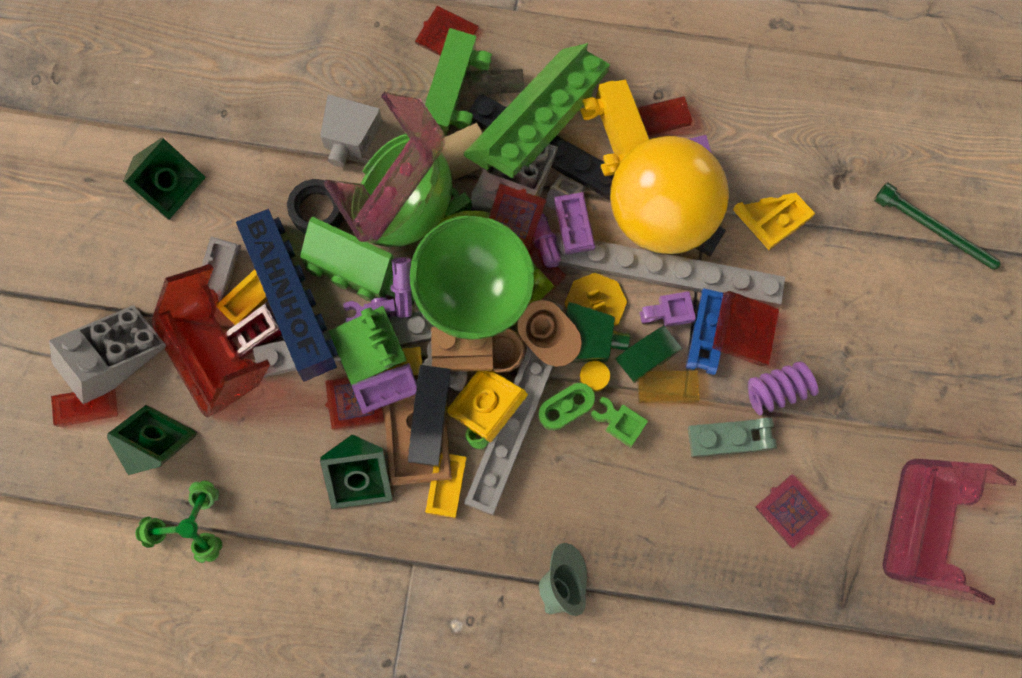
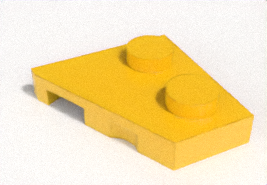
[733,193,815,250]

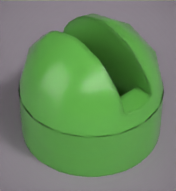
[465,428,489,450]

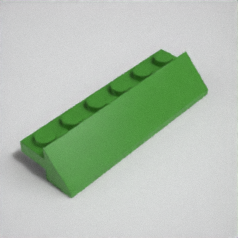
[464,43,610,178]

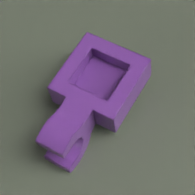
[639,291,696,327]
[343,297,397,323]

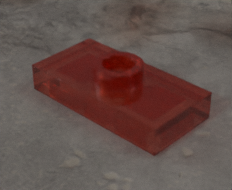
[637,96,692,136]
[51,388,118,427]

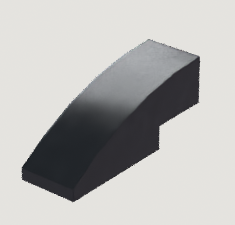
[408,365,452,467]

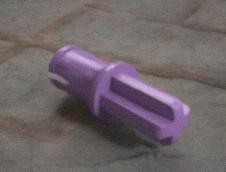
[529,214,561,268]
[391,257,412,318]

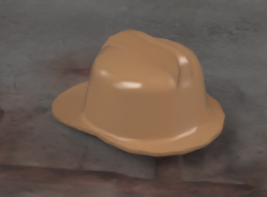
[517,300,582,367]

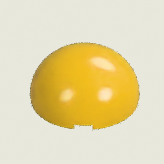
[610,136,729,254]

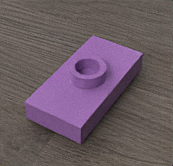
[554,192,595,255]
[352,363,417,414]

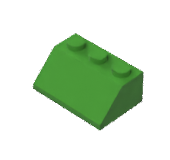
[300,216,394,302]

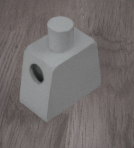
[321,94,383,167]

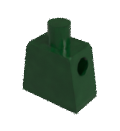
[566,302,630,363]

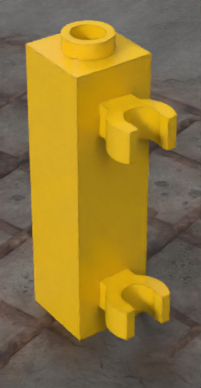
[580,79,649,176]

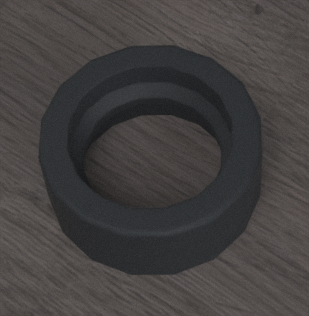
[287,179,345,235]

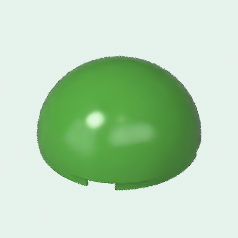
[350,133,452,247]
[410,215,534,340]

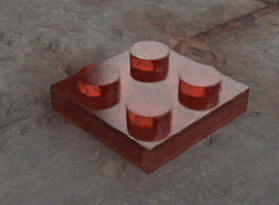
[712,291,779,366]

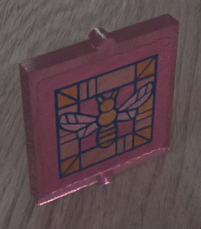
[755,474,829,549]

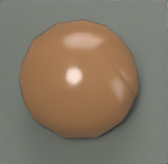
[492,328,526,373]

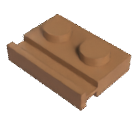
[431,327,493,372]

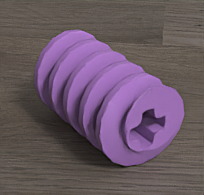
[748,361,819,415]

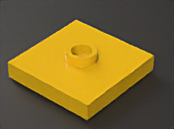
[447,371,528,443]

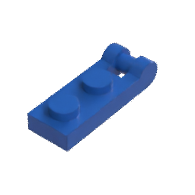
[685,288,732,375]

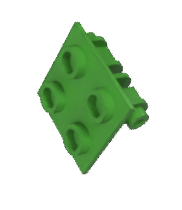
[329,306,407,385]

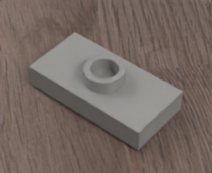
[194,236,241,301]

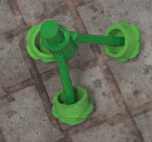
[135,480,222,563]

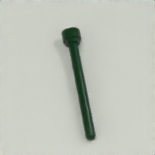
[873,182,1001,270]

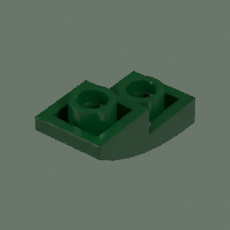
[615,326,682,383]

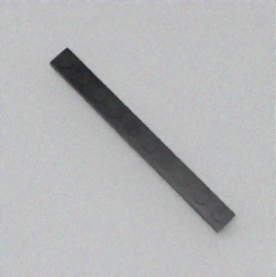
[468,93,726,257]

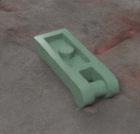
[688,418,777,457]

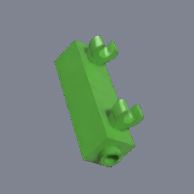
[420,28,492,137]

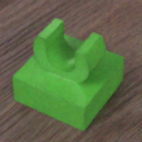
[443,187,472,219]

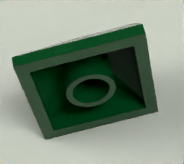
[123,138,206,220]
[107,405,197,475]
[320,434,393,509]

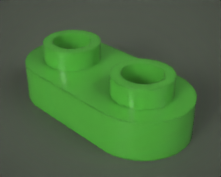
[539,383,595,430]

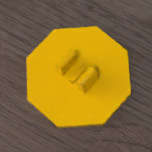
[564,273,627,327]

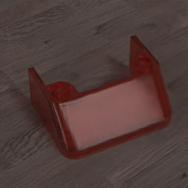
[152,264,270,417]

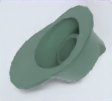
[539,543,587,616]

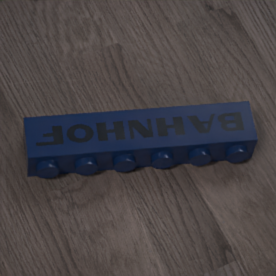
[236,208,338,382]

